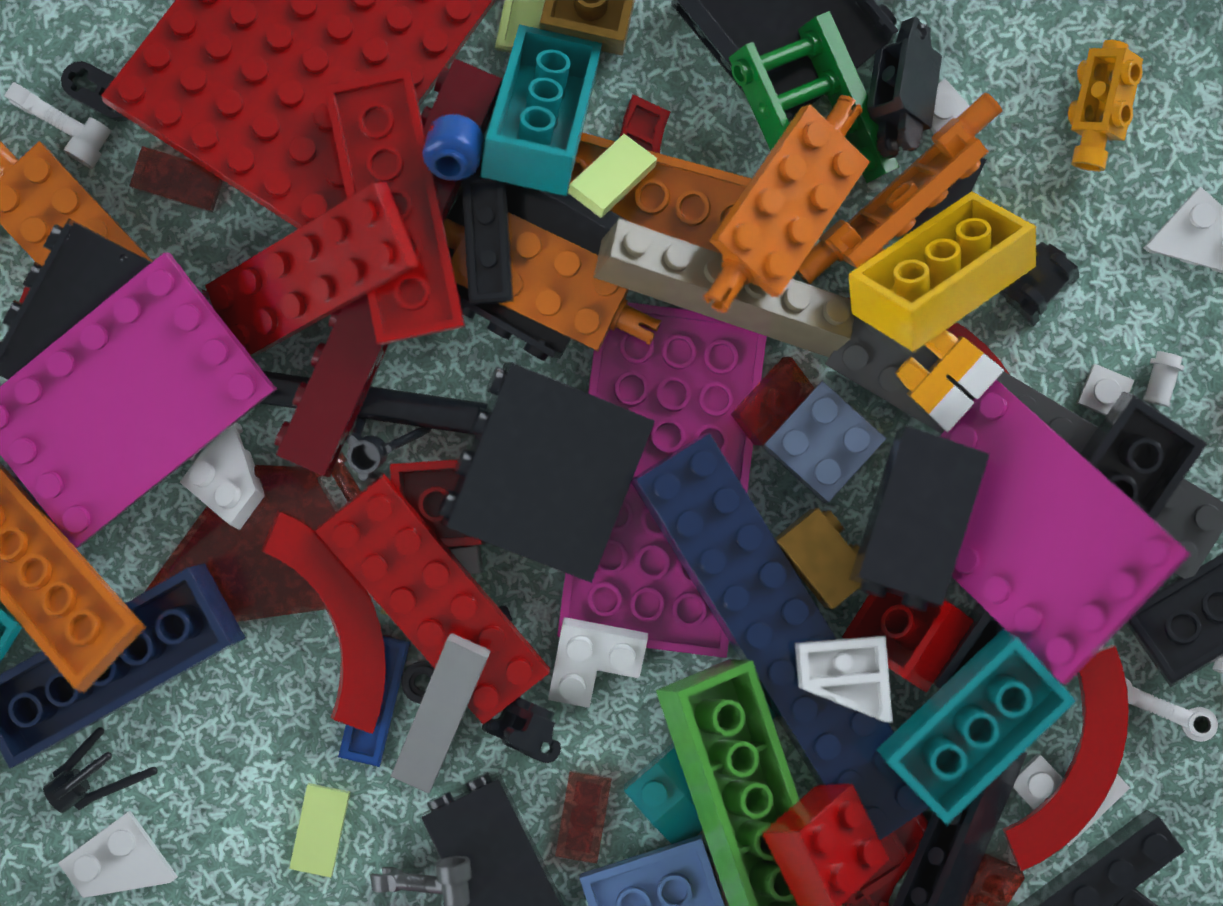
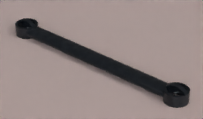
[260,370,488,435]

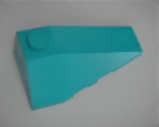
[624,701,775,844]

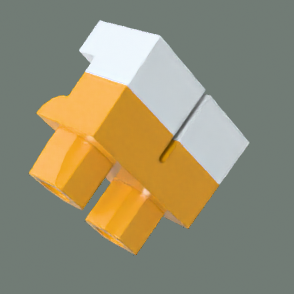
[895,330,1004,432]

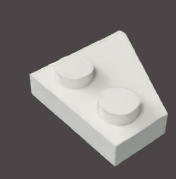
[180,422,265,530]
[58,811,178,898]

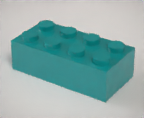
[481,24,602,196]
[876,629,1077,824]

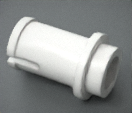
[1143,351,1184,407]

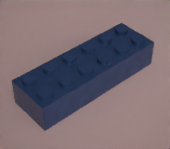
[0,563,246,769]

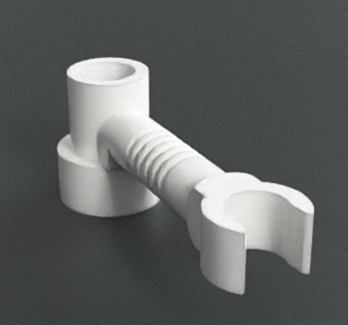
[4,82,112,169]
[1125,678,1218,742]

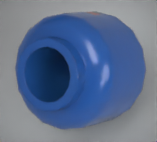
[423,114,484,180]

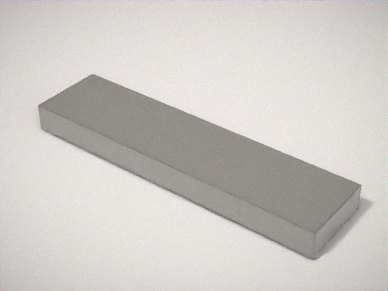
[391,633,491,793]

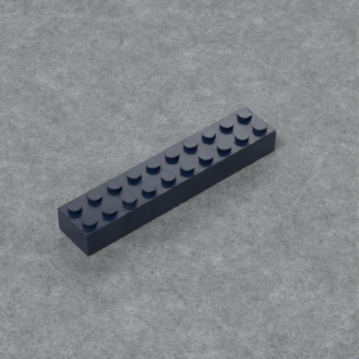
[631,433,930,840]

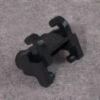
[999,242,1080,326]
[482,697,561,763]

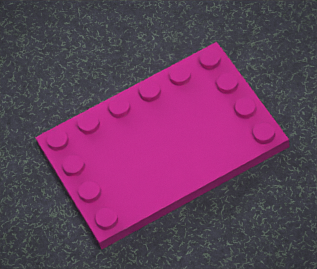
[0,252,277,548]
[940,379,1191,685]

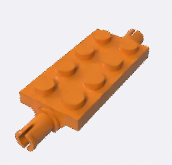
[796,93,1003,285]
[703,95,870,313]
[0,141,153,266]
[444,212,662,352]

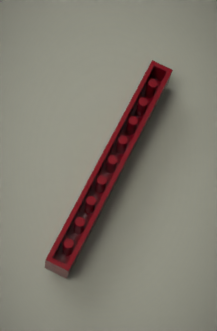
[275,58,503,478]

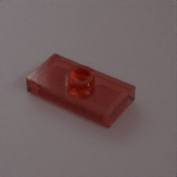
[129,146,223,213]
[731,357,814,446]
[555,770,612,864]

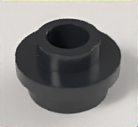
[401,661,435,704]

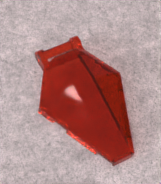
[145,452,361,622]

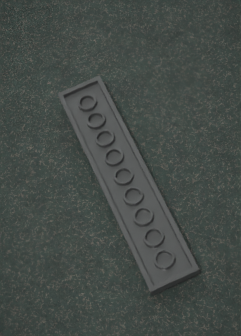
[825,316,1223,579]

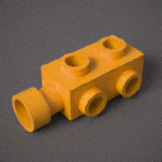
[1068,40,1143,172]

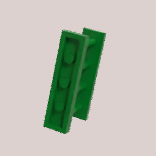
[728,11,900,184]

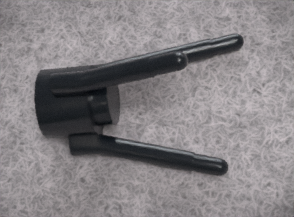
[346,418,432,481]
[43,727,158,813]

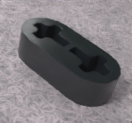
[61,61,129,122]

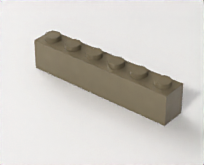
[594,218,855,357]

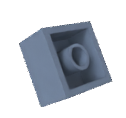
[761,381,887,503]

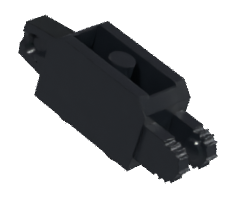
[867,17,942,159]

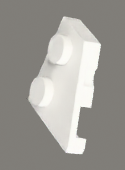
[1143,187,1223,273]
[795,636,892,722]

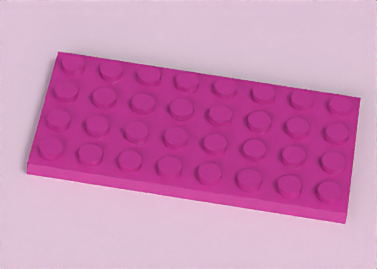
[557,302,767,658]

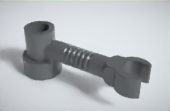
[370,856,472,906]

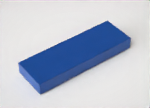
[338,635,411,767]

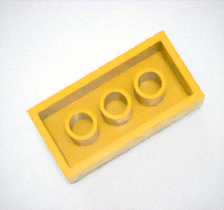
[849,191,1036,352]

